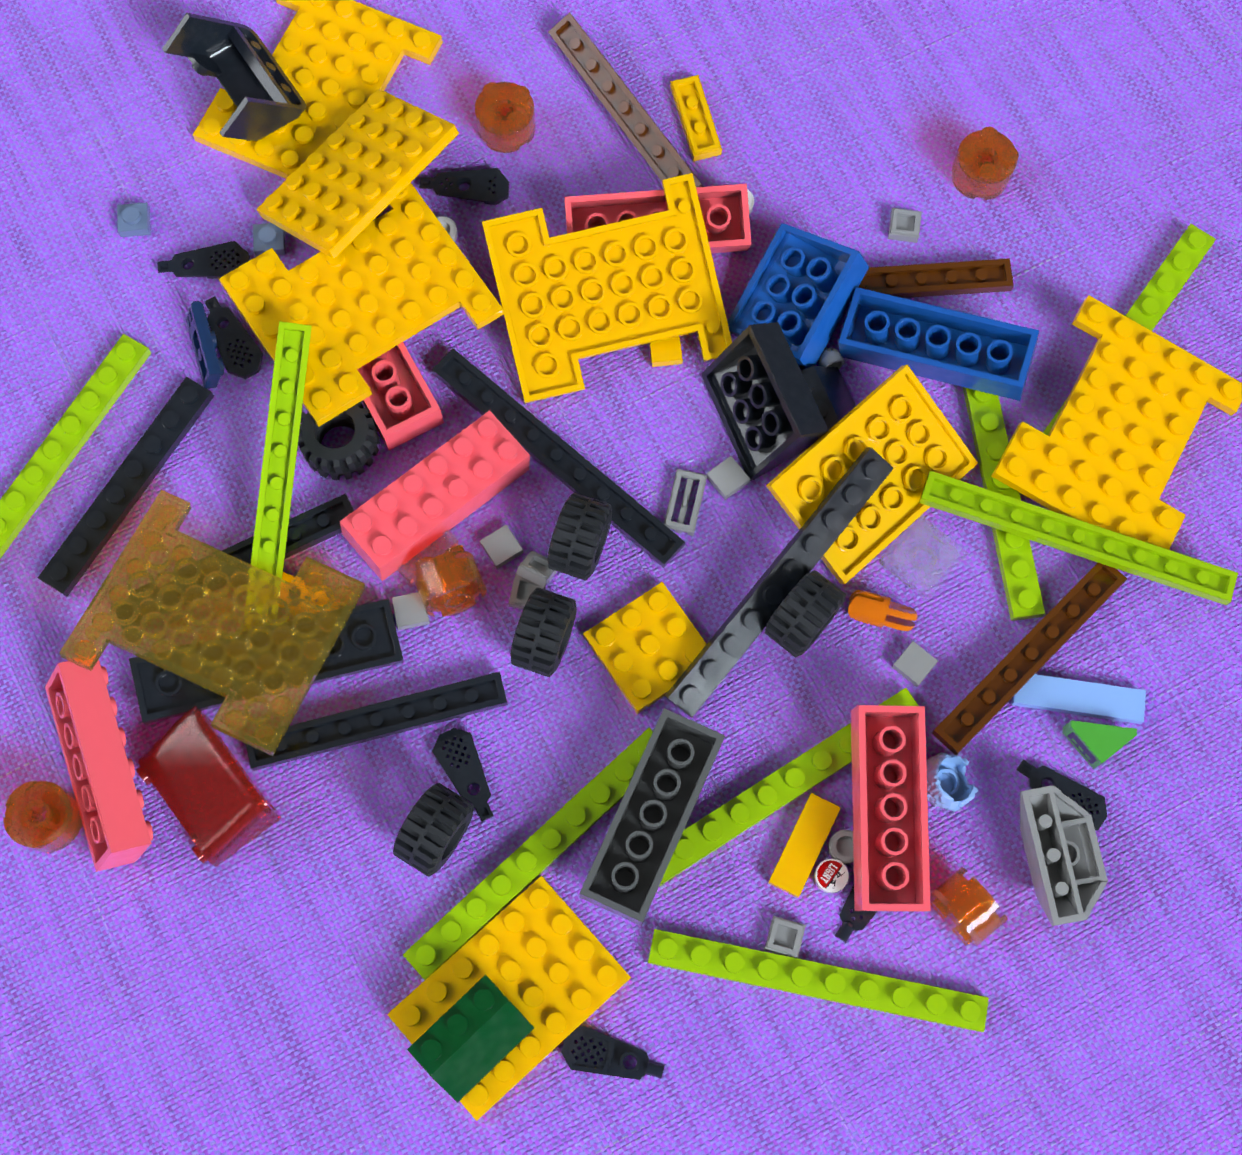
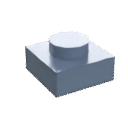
[117,202,151,237]
[253,223,286,257]

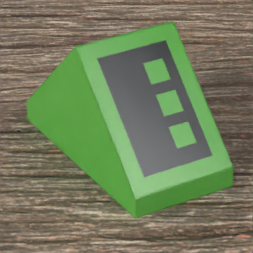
[1063,720,1137,769]

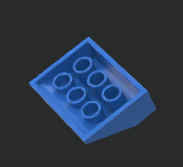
[727,223,869,370]

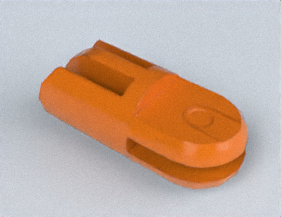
[848,590,918,631]

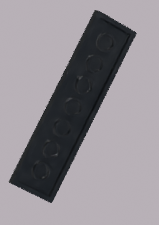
[129,599,403,724]

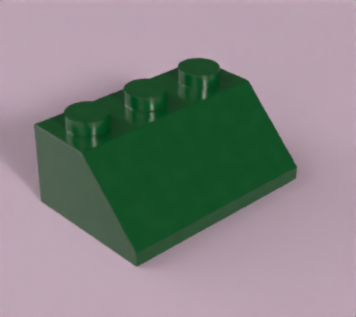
[407,974,534,1103]

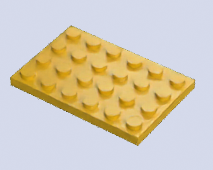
[256,89,459,259]
[766,365,978,584]
[387,876,631,1121]

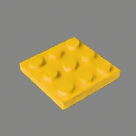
[583,582,707,714]

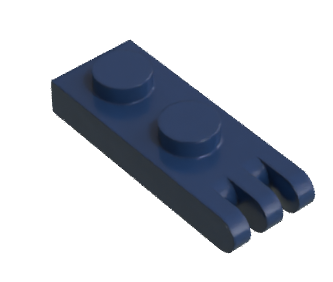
[186,301,224,389]

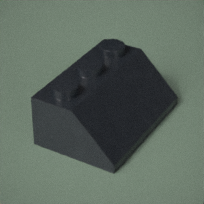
[801,366,856,430]

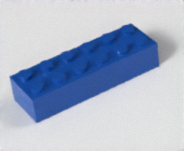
[838,287,1040,401]

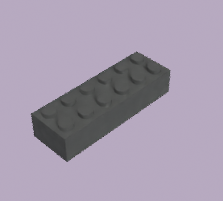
[579,708,725,926]

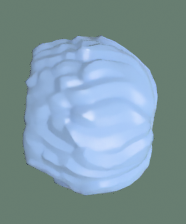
[926,752,978,812]

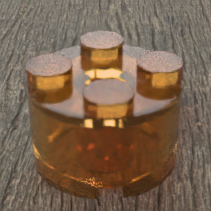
[475,82,536,153]
[952,127,1019,200]
[413,545,487,617]
[3,781,83,853]
[930,867,1008,946]

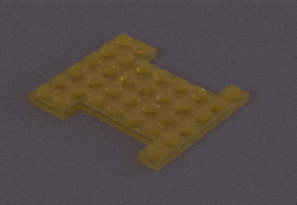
[59,490,365,756]

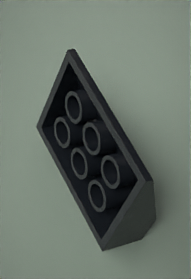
[701,322,829,481]

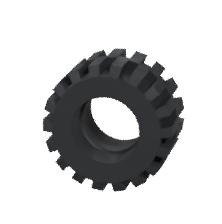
[298,402,380,480]
[548,493,612,581]
[765,570,846,658]
[510,588,577,677]
[393,783,474,877]

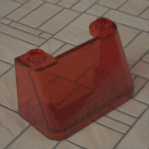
[136,706,281,867]

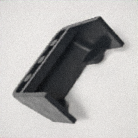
[162,13,306,141]

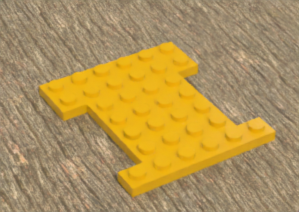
[193,0,443,179]
[482,173,732,404]
[219,183,504,427]
[992,295,1242,550]

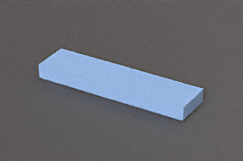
[1011,674,1146,724]

